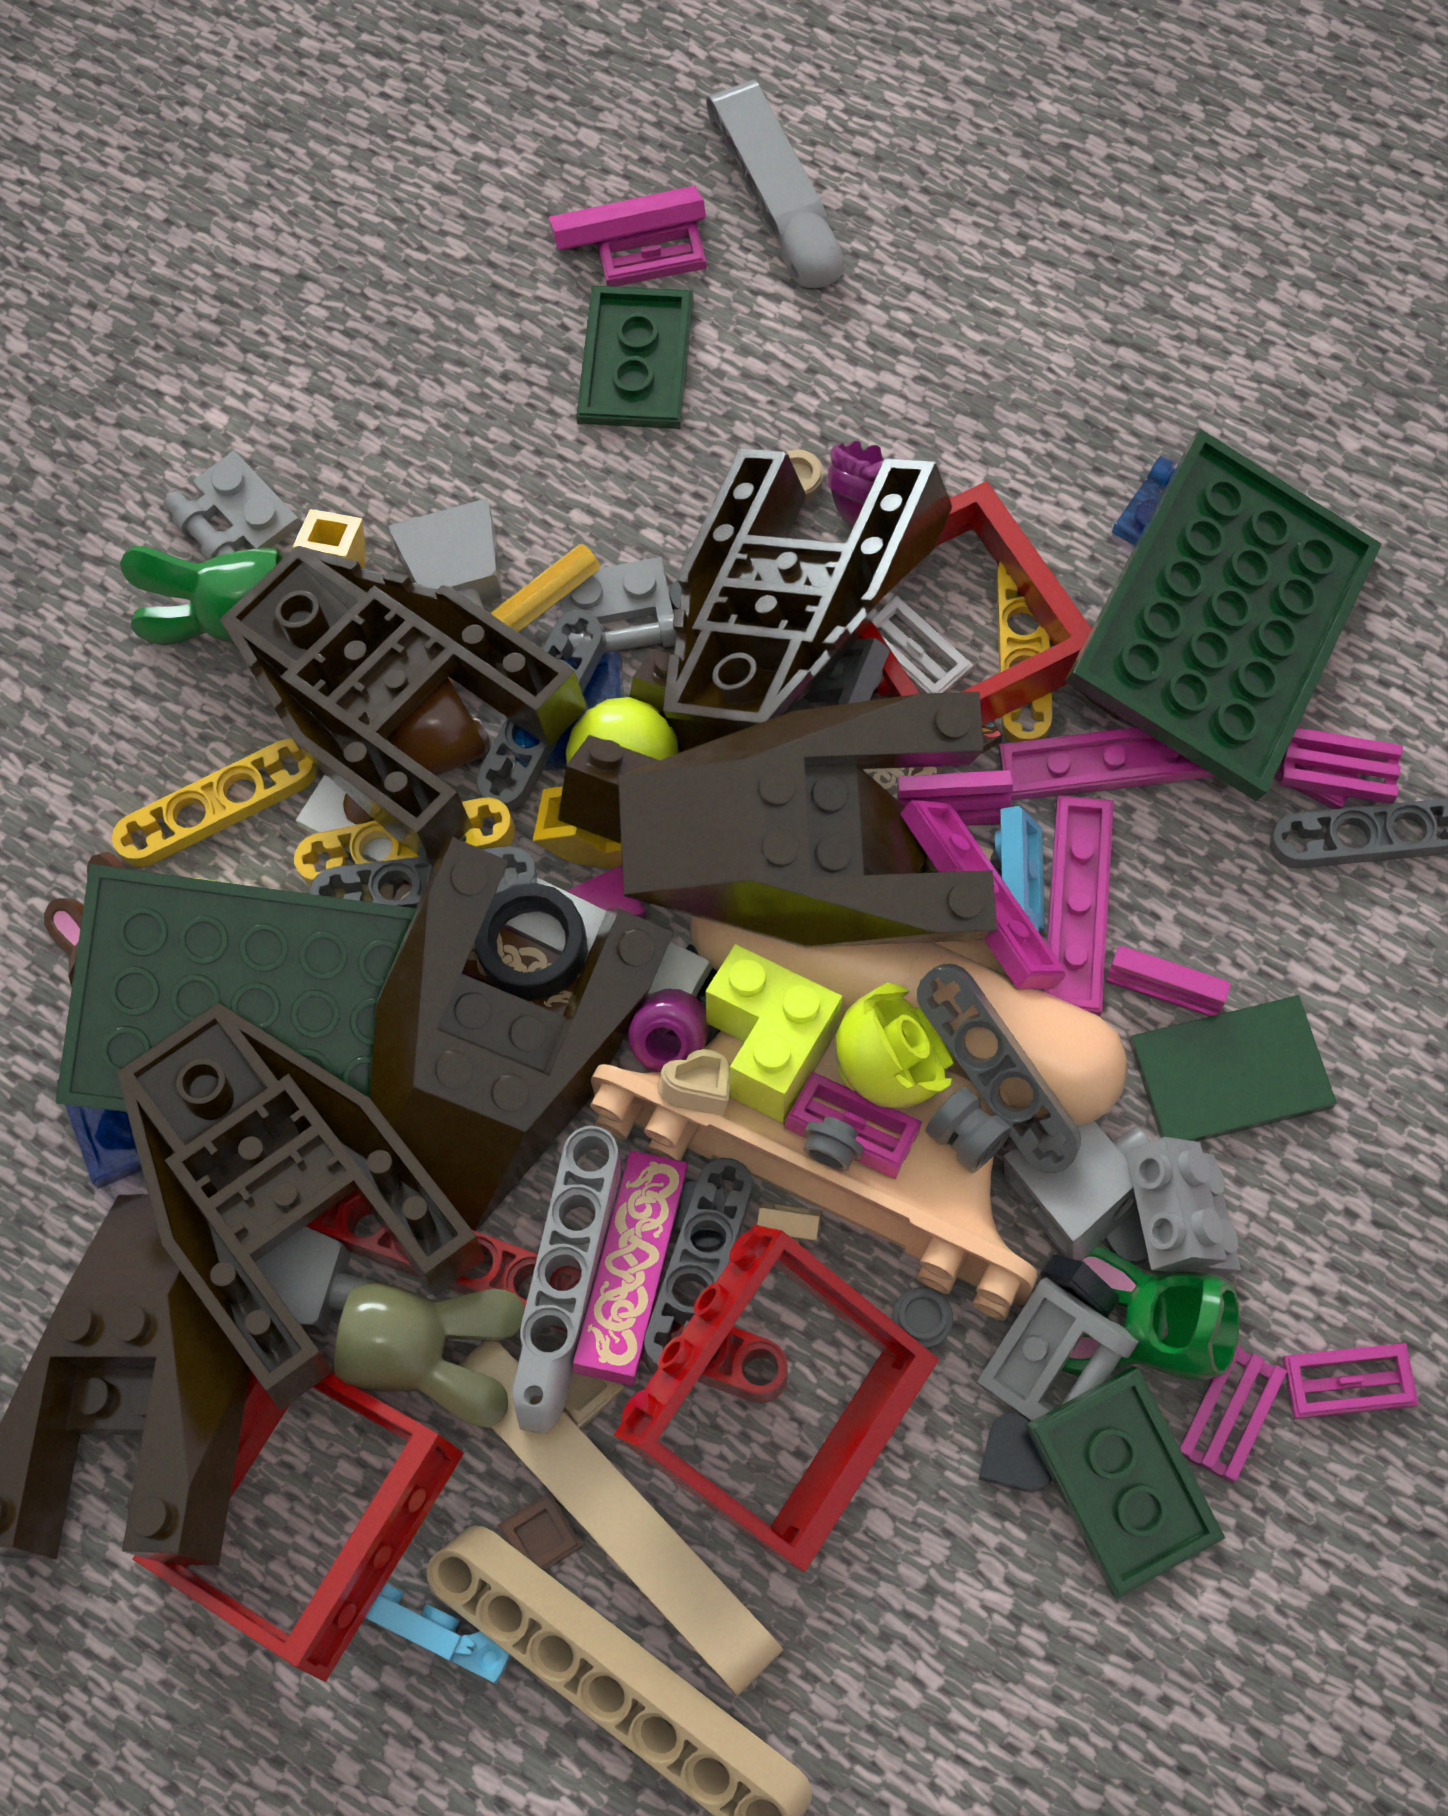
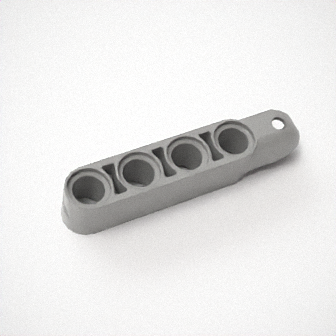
[706,79,843,288]
[512,1126,622,1434]

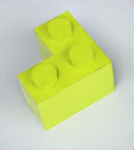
[706,944,842,1124]

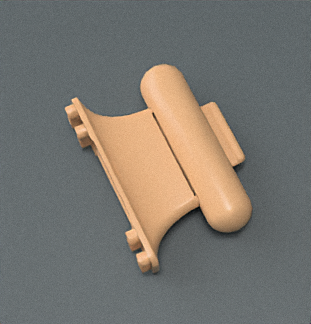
[590,915,1128,1321]

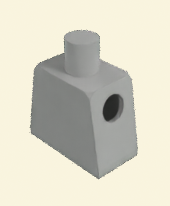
[389,498,502,609]
[1004,1121,1151,1261]
[255,1226,375,1335]

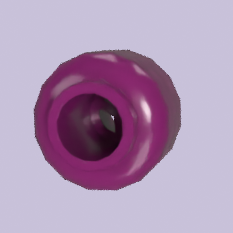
[629,988,710,1072]

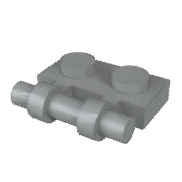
[164,450,301,560]

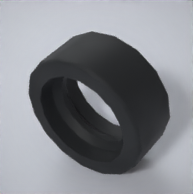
[474,882,588,1000]

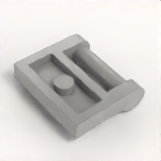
[560,557,676,665]
[977,1277,1139,1421]

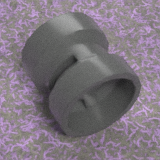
[926,1087,1012,1173]

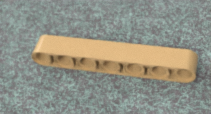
[458,1340,783,1696]
[427,1526,812,1816]

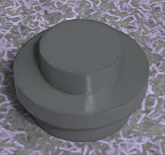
[803,1117,864,1171]
[892,1287,953,1349]

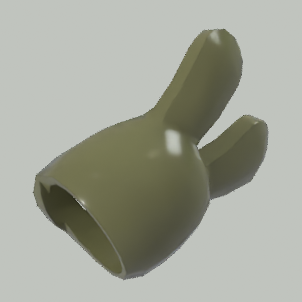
[334,1282,525,1428]

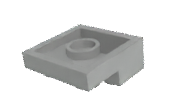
[1126,1137,1241,1276]

